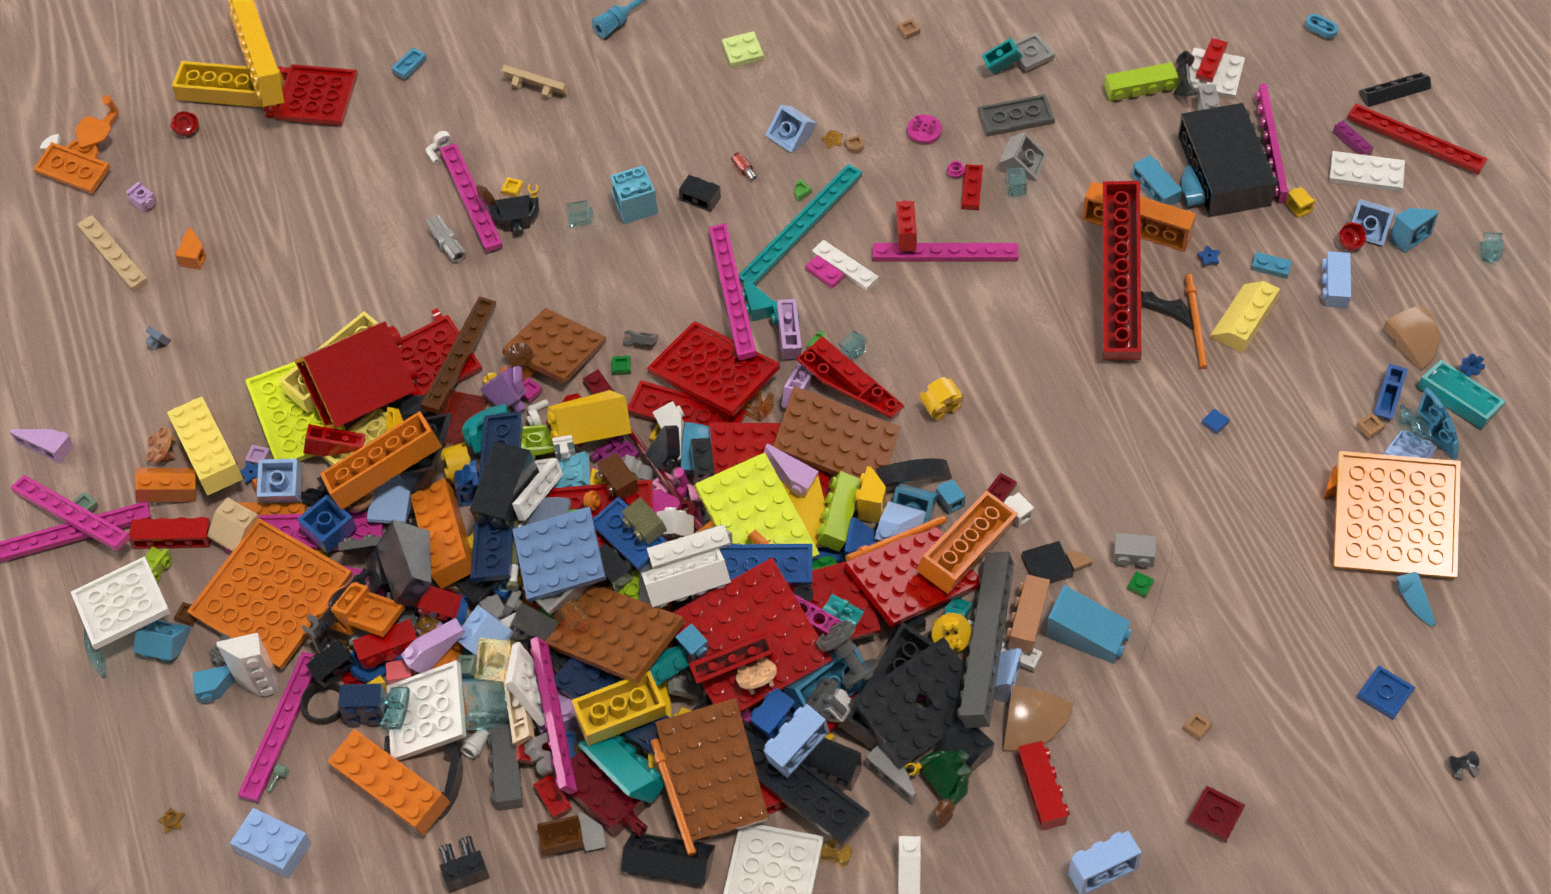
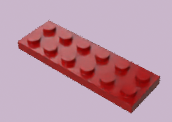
[627,380,746,427]

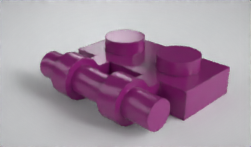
[589,435,640,463]

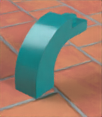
[462,403,509,453]

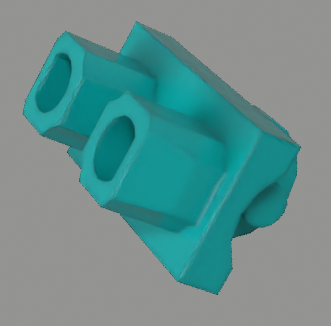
[822,594,864,627]

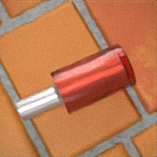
[731,152,757,181]

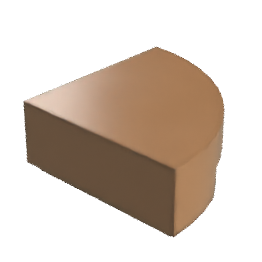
[1066,551,1092,572]

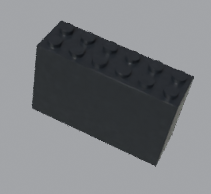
[1178,103,1278,217]

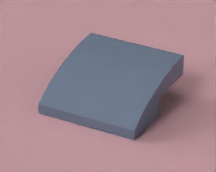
[526,497,571,525]

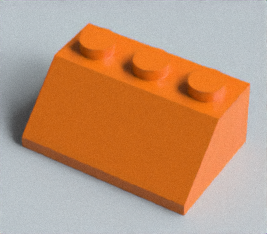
[135,468,196,502]

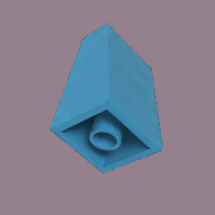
[1046,585,1132,664]

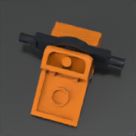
[313,568,405,637]

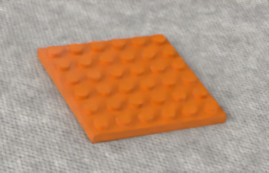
[187,518,353,670]

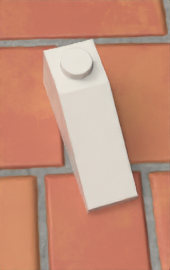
[653,401,685,464]
[898,836,921,894]

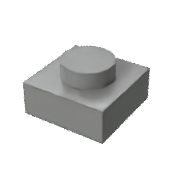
[502,590,522,616]

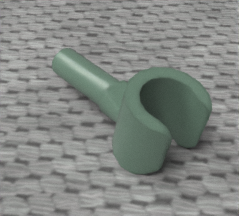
[266,765,289,793]

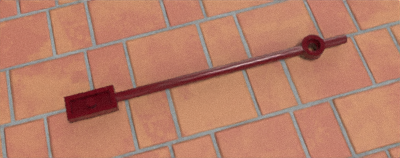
[582,369,702,531]

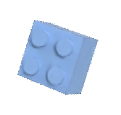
[257,459,302,503]

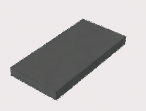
[978,94,1055,137]

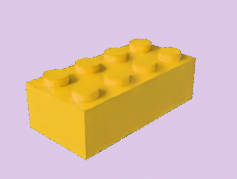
[571,670,666,746]

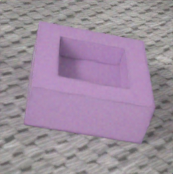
[245,445,271,465]

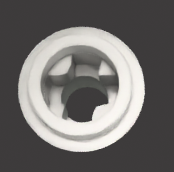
[461,728,489,759]

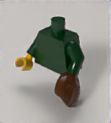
[905,750,971,828]

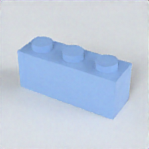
[1322,251,1351,308]

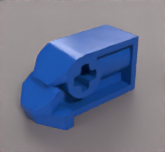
[453,460,479,507]

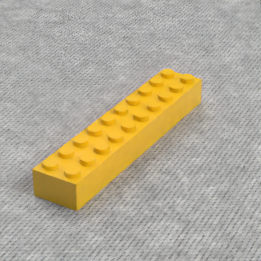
[227,0,284,107]

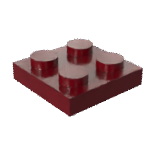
[1187,785,1245,842]

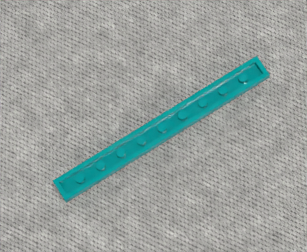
[739,164,862,285]

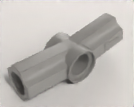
[426,215,466,263]

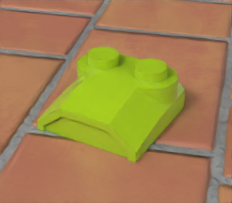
[521,425,555,460]

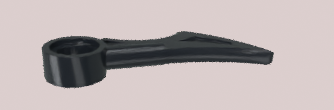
[1174,51,1198,96]
[1141,290,1194,329]

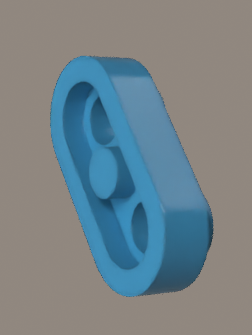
[1305,14,1339,39]

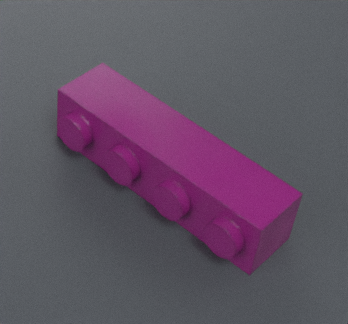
[1333,120,1374,156]

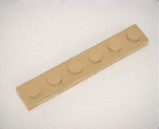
[77,215,148,292]

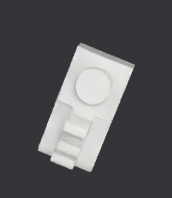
[552,435,576,461]

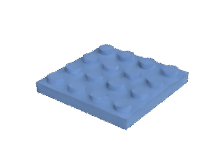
[513,507,606,602]

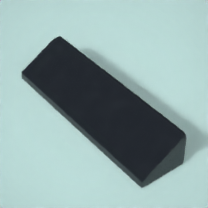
[1359,72,1431,107]

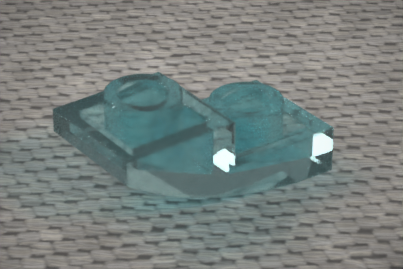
[1399,404,1432,440]
[380,687,410,730]

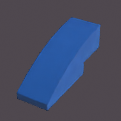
[1374,364,1408,420]

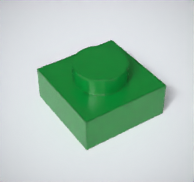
[1127,571,1154,598]

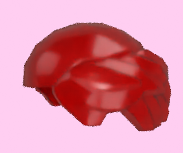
[170,111,199,137]
[1338,222,1367,251]

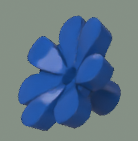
[1459,353,1485,377]

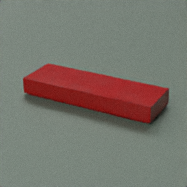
[961,164,983,210]

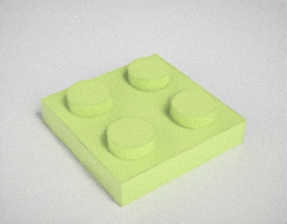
[722,31,764,68]

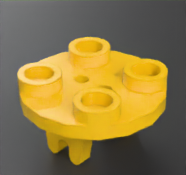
[931,613,972,652]

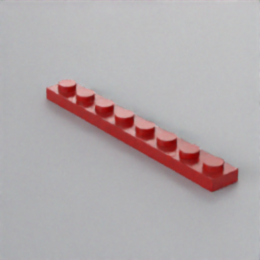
[1347,103,1488,175]

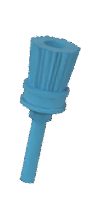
[591,0,645,39]

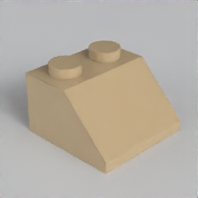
[207,497,259,552]

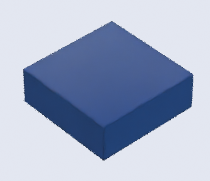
[1202,409,1230,434]

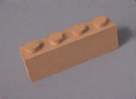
[1006,575,1050,654]

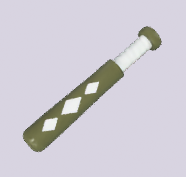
[506,517,526,591]

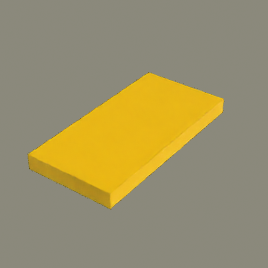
[780,475,826,548]

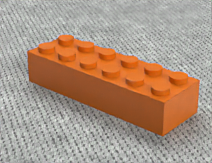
[1082,181,1196,252]
[320,411,442,510]
[410,478,472,589]
[916,491,1018,594]
[327,729,450,836]

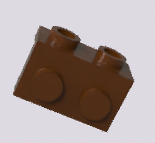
[537,815,584,856]

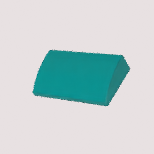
[1417,360,1506,430]

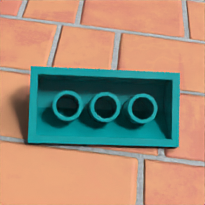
[578,734,665,803]

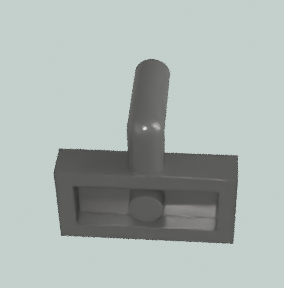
[803,678,847,715]

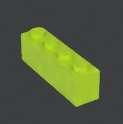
[1104,62,1178,102]
[817,471,860,552]

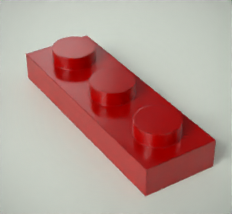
[1196,38,1228,83]

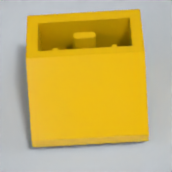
[855,466,886,523]

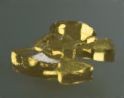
[820,840,852,866]

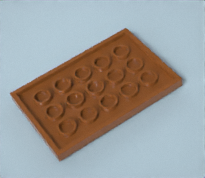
[773,386,901,479]
[545,584,685,684]
[656,698,770,842]

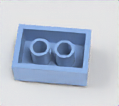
[764,704,830,778]
[230,808,311,879]
[1068,831,1142,894]

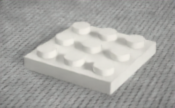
[1189,48,1245,100]
[505,642,546,727]

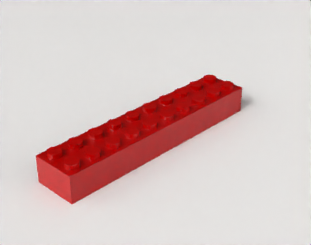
[1103,181,1142,360]

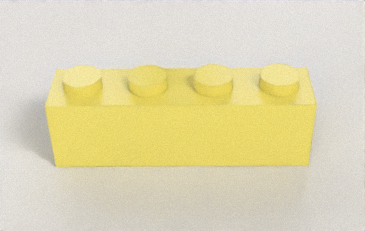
[1210,281,1280,353]

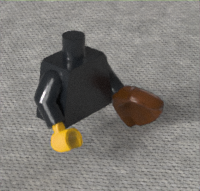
[476,184,539,236]

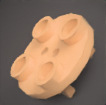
[736,657,777,695]

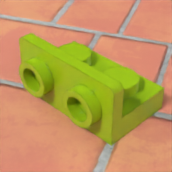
[145,546,173,582]

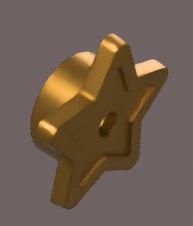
[414,614,440,636]
[158,808,185,833]

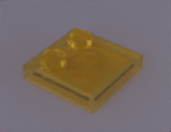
[474,638,516,682]

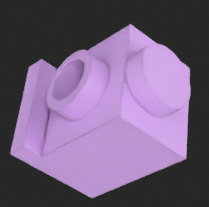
[126,181,157,213]

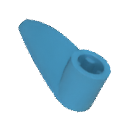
[1181,165,1205,207]
[1396,571,1436,626]

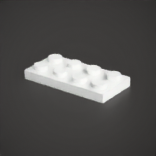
[1329,151,1405,192]

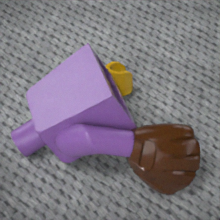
[480,343,534,412]

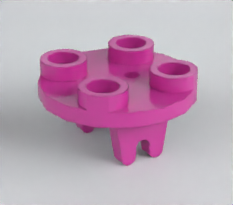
[907,114,942,145]

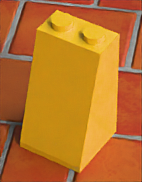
[547,390,632,444]

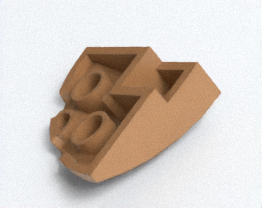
[1383,305,1440,371]
[1003,685,1073,752]

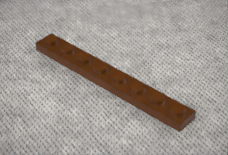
[421,296,496,414]

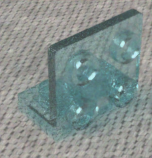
[462,681,509,730]

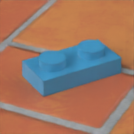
[391,47,427,80]
[1251,252,1292,279]

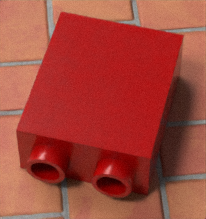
[294,321,418,428]

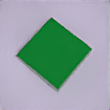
[612,355,631,375]

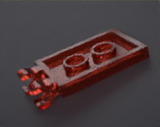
[442,391,488,450]

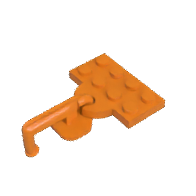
[33,95,119,194]

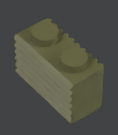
[621,497,667,544]

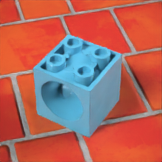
[610,165,658,224]

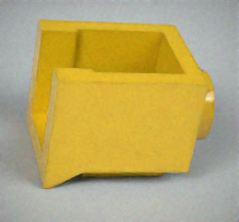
[1286,187,1316,218]

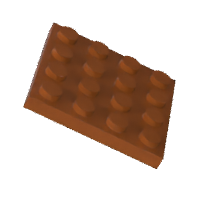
[502,308,606,384]

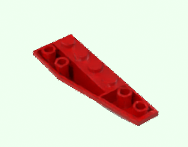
[796,336,905,419]

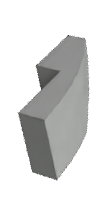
[578,812,606,851]

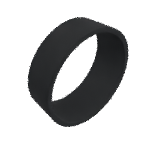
[300,681,342,724]

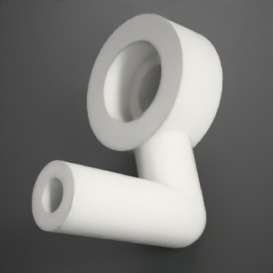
[425,131,452,164]
[526,399,549,426]

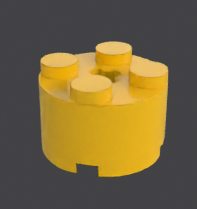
[919,377,964,421]
[440,442,471,485]

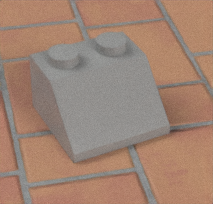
[999,132,1048,181]

